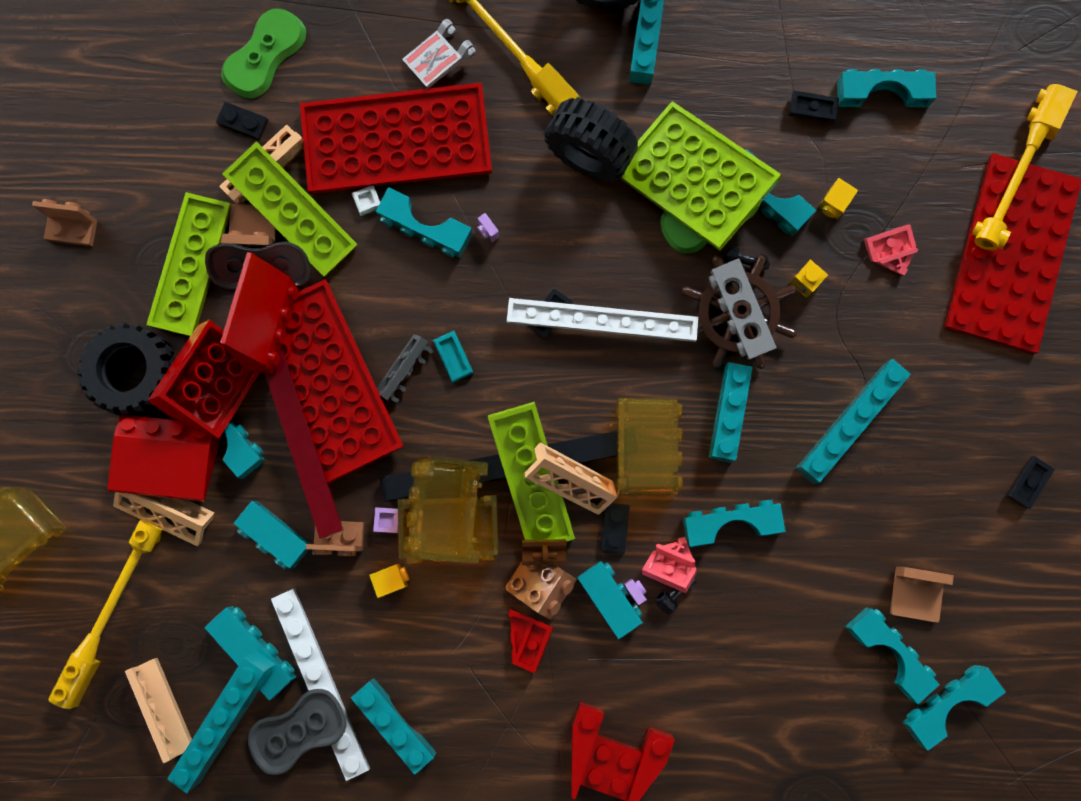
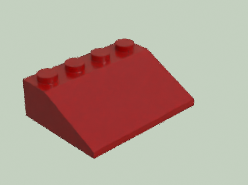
[220,252,298,374]
[148,319,260,439]
[107,414,221,502]

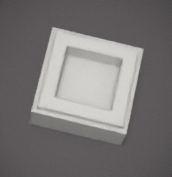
[352,186,380,216]

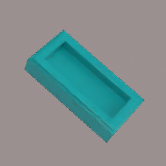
[433,331,474,383]

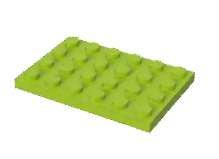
[620,101,782,251]

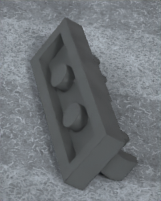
[377,334,433,402]

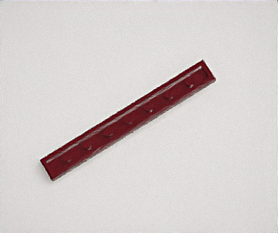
[264,351,344,539]

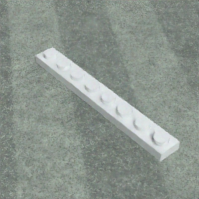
[507,298,698,342]
[271,589,370,781]

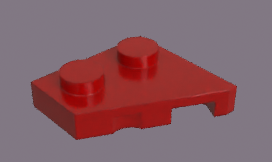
[509,609,554,673]

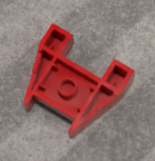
[571,701,675,801]

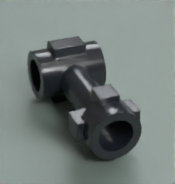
[725,247,770,273]
[655,578,697,614]

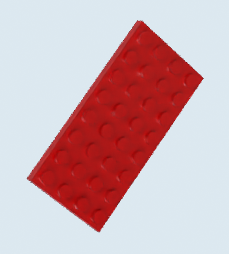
[300,82,492,194]
[944,153,1081,355]
[279,279,404,484]

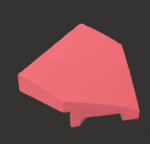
[863,224,918,276]
[642,537,697,593]

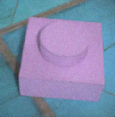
[477,213,500,242]
[373,507,400,533]
[623,579,647,605]

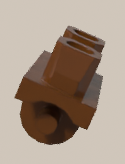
[522,539,566,567]

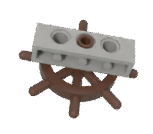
[682,255,797,369]

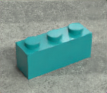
[233,501,310,569]
[577,561,643,639]

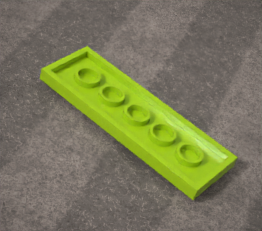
[222,141,358,277]
[146,192,231,337]
[488,402,575,541]

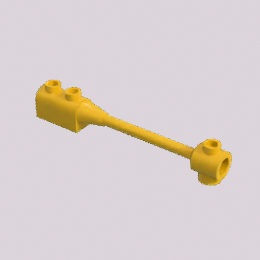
[449,0,582,116]
[971,84,1078,251]
[48,520,163,709]

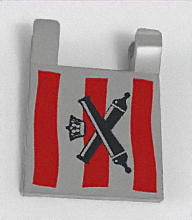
[402,19,476,89]

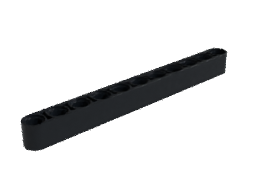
[380,428,639,502]

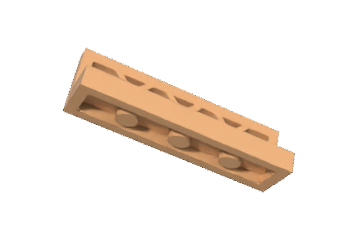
[219,125,304,204]
[525,442,617,515]
[113,492,214,546]
[125,658,192,763]

